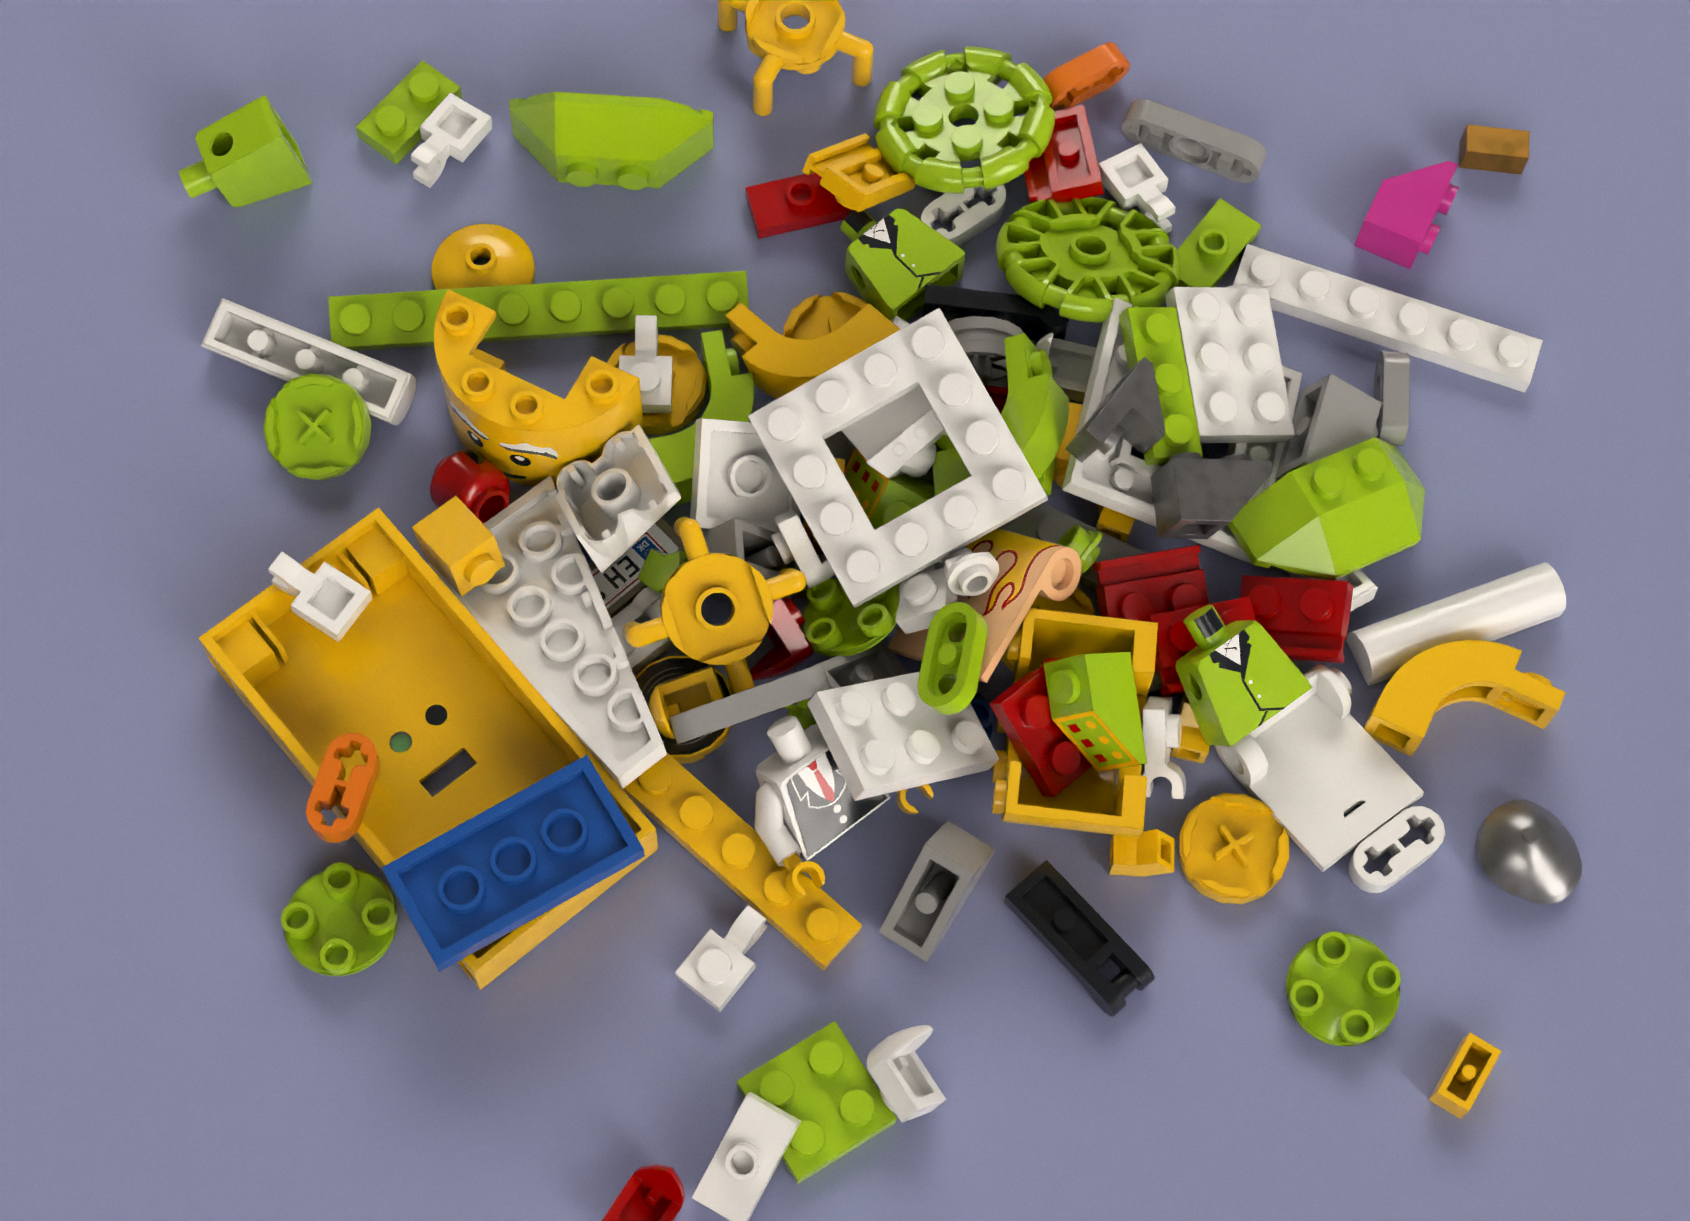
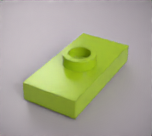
[1177,198,1262,287]

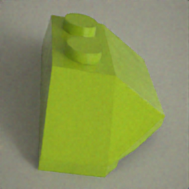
[509,92,714,190]
[1227,437,1425,580]

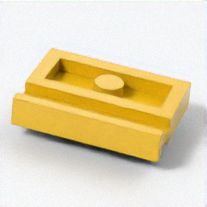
[802,133,916,212]

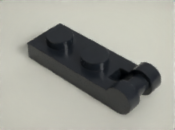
[922,284,1069,343]
[1004,860,1155,1017]

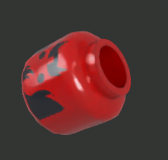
[430,449,510,524]

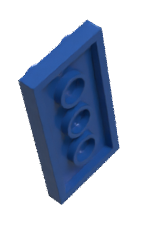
[382,755,645,972]

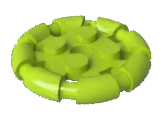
[873,46,1055,194]
[996,197,1181,323]

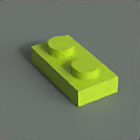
[356,60,462,165]

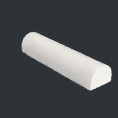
[201,298,417,426]
[1346,562,1566,686]

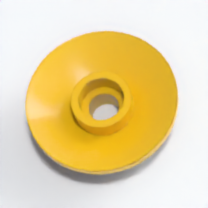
[431,224,535,290]

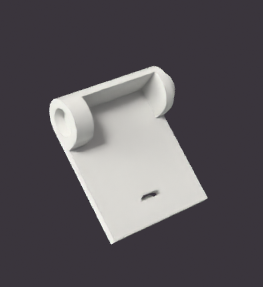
[1215,664,1424,872]

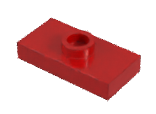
[745,173,853,239]

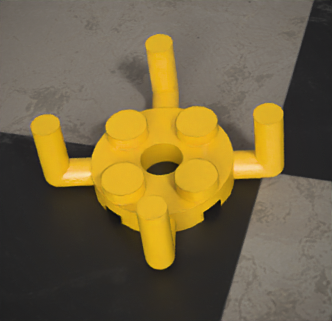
[717,0,874,116]
[623,517,807,694]

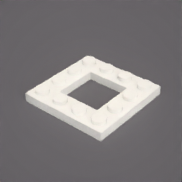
[1062,297,1302,564]
[748,308,1048,608]

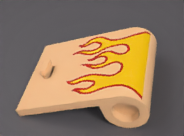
[888,528,1081,683]

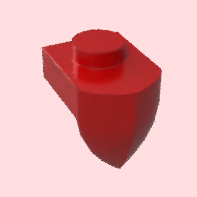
[750,597,813,680]
[602,1164,685,1221]

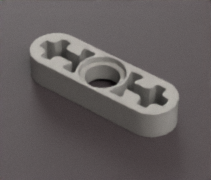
[1121,99,1267,183]
[668,664,831,744]

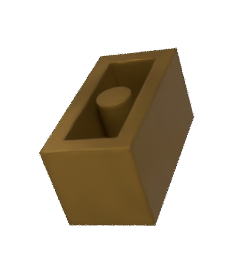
[1459,124,1530,174]

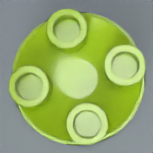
[801,577,900,657]
[280,862,398,976]
[1286,931,1401,1047]

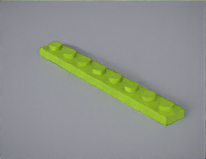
[328,271,749,351]

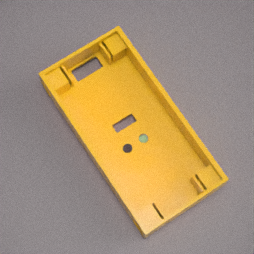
[198,507,658,990]

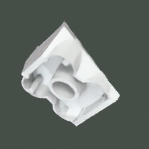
[841,386,947,478]
[555,424,681,573]

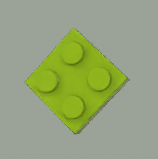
[737,1021,897,1184]

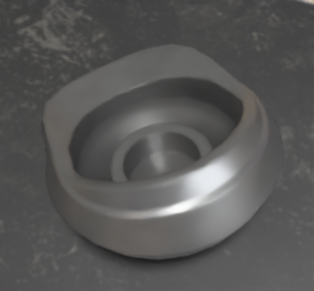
[1475,799,1582,905]

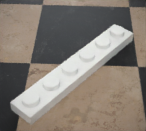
[1233,244,1543,393]

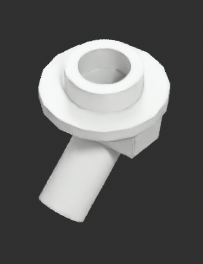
[942,547,999,596]

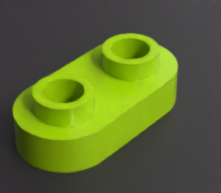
[917,602,988,715]

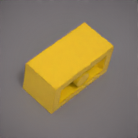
[1429,1032,1502,1119]

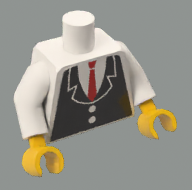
[754,716,933,898]

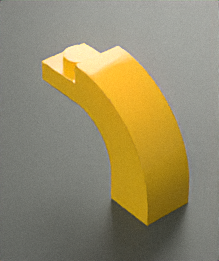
[725,302,901,399]
[1363,640,1566,757]

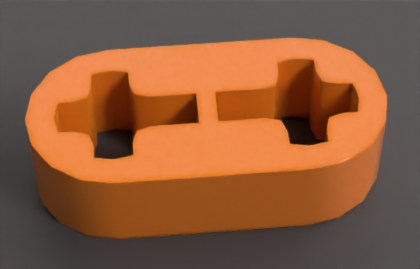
[1043,42,1130,111]
[305,732,381,843]

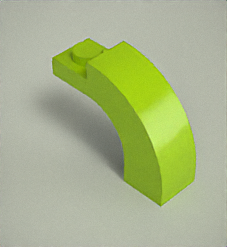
[649,330,754,506]
[933,333,1069,496]

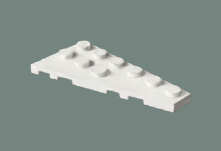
[428,476,667,789]

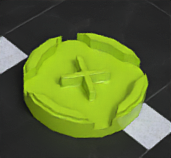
[263,373,372,481]

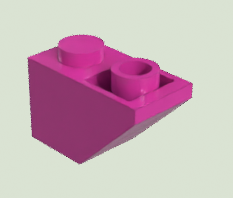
[1354,161,1459,269]

